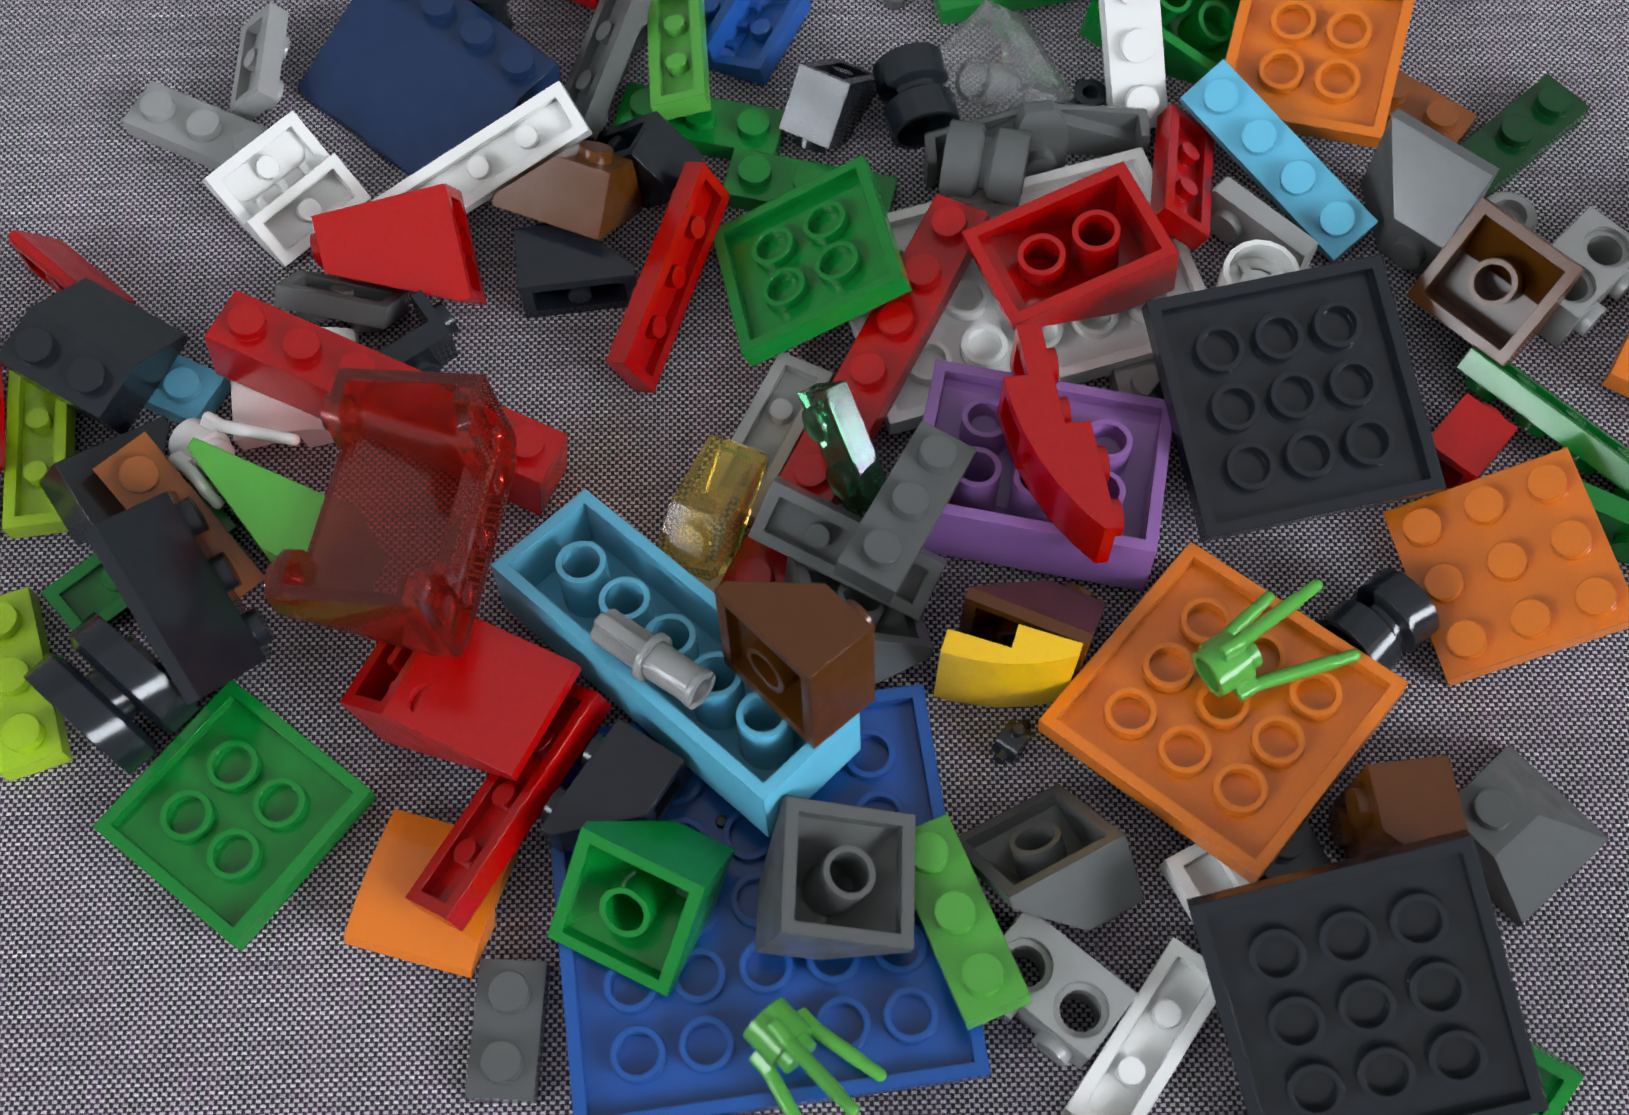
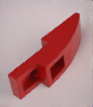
[997,323,1124,564]

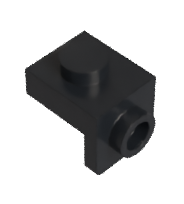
[378,290,459,376]

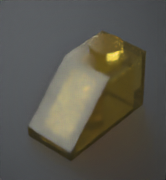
[657,433,770,581]

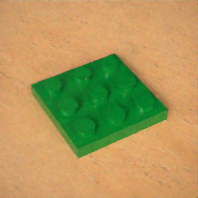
[714,155,912,367]
[92,680,377,951]

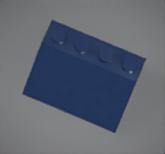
[297,0,562,177]

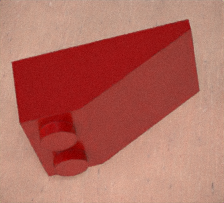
[961,161,1179,332]

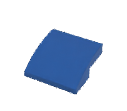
[704,0,812,85]

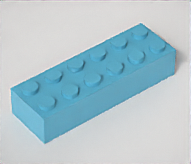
[491,489,861,837]

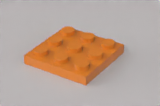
[1225,0,1415,148]
[1382,447,1629,686]

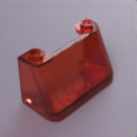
[263,368,517,657]

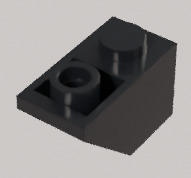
[540,718,689,852]

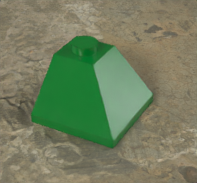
[547,821,735,997]

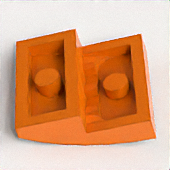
[344,809,519,979]

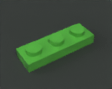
[647,0,711,120]
[914,814,1032,1030]

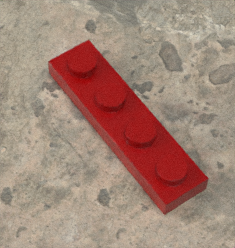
[606,162,731,393]
[405,684,612,931]

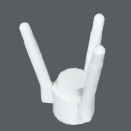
[168,411,301,509]

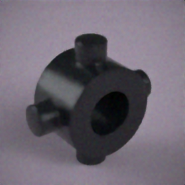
[1066,78,1107,106]
[991,719,1034,765]

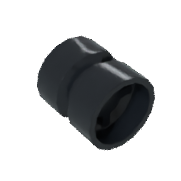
[872,42,961,149]
[1317,568,1439,670]

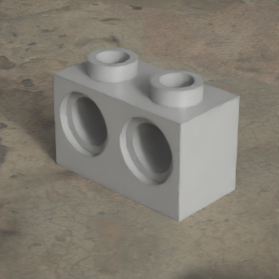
[1537,205,1629,349]
[999,912,1138,1070]

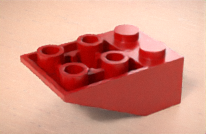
[339,597,582,781]

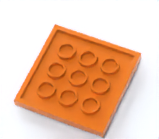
[1038,541,1409,883]

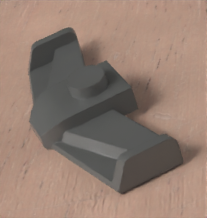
[923,100,1150,188]

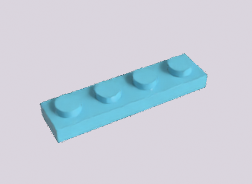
[1180,59,1379,264]

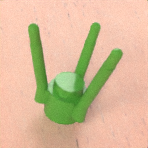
[1192,579,1361,702]
[743,997,887,1115]

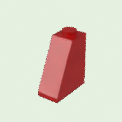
[310,183,487,306]

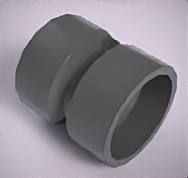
[939,119,1032,207]

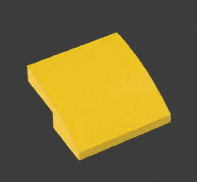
[933,624,1083,707]

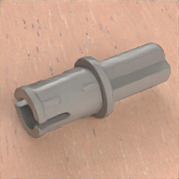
[590,609,716,710]

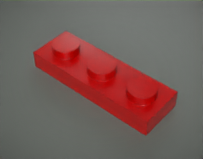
[1150,103,1214,251]

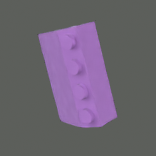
[923,359,1172,592]

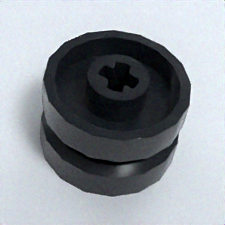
[23,612,199,776]

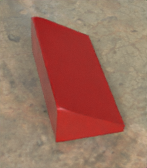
[8,229,134,304]

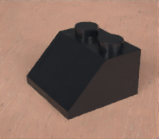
[0,278,190,435]

